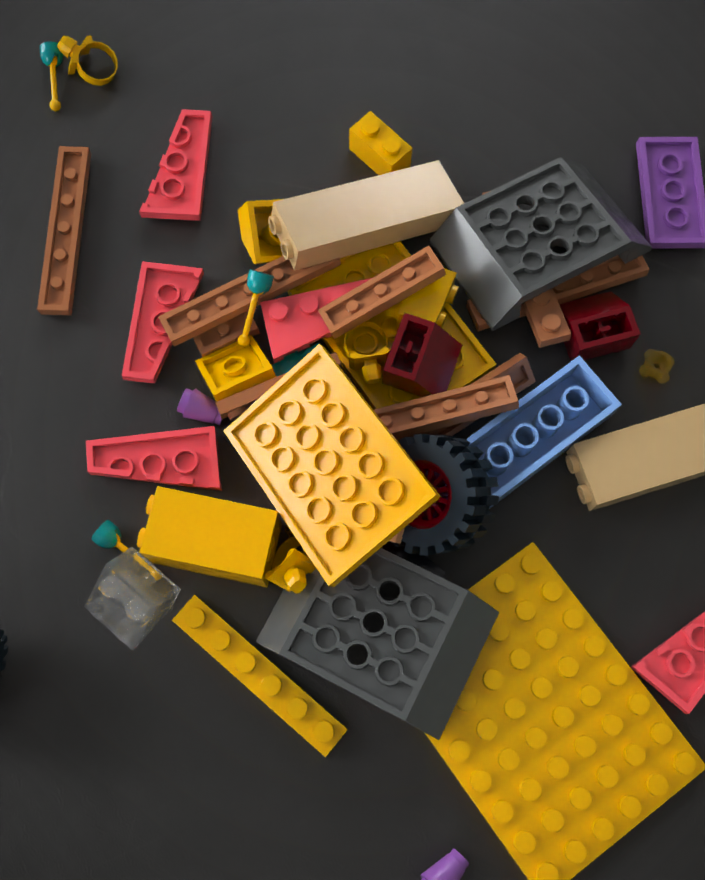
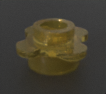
[639,349,675,384]

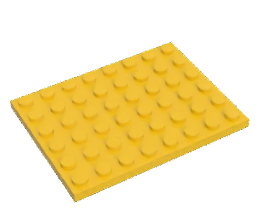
[425,542,705,880]

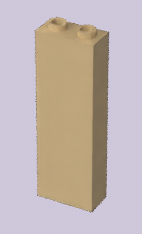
[268,160,464,270]
[565,404,705,511]

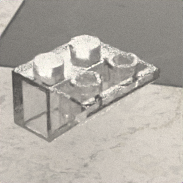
[84,547,181,651]

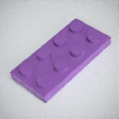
[636,137,705,249]

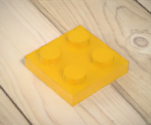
[195,335,276,402]

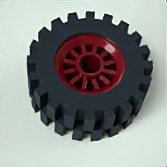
[391,434,499,555]

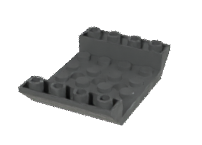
[430,157,652,331]
[256,548,499,740]

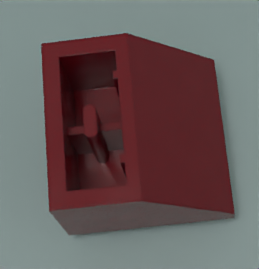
[559,291,641,361]
[382,313,463,397]

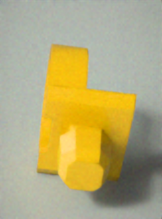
[57,35,118,86]
[344,320,390,384]
[265,536,316,594]

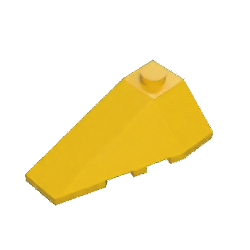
[238,199,283,264]

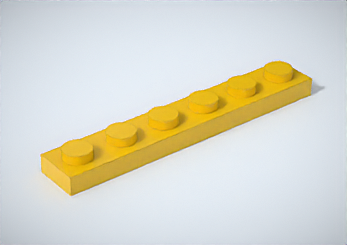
[172,594,348,757]

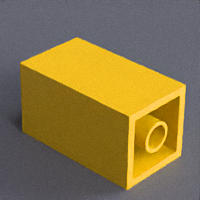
[137,486,282,588]

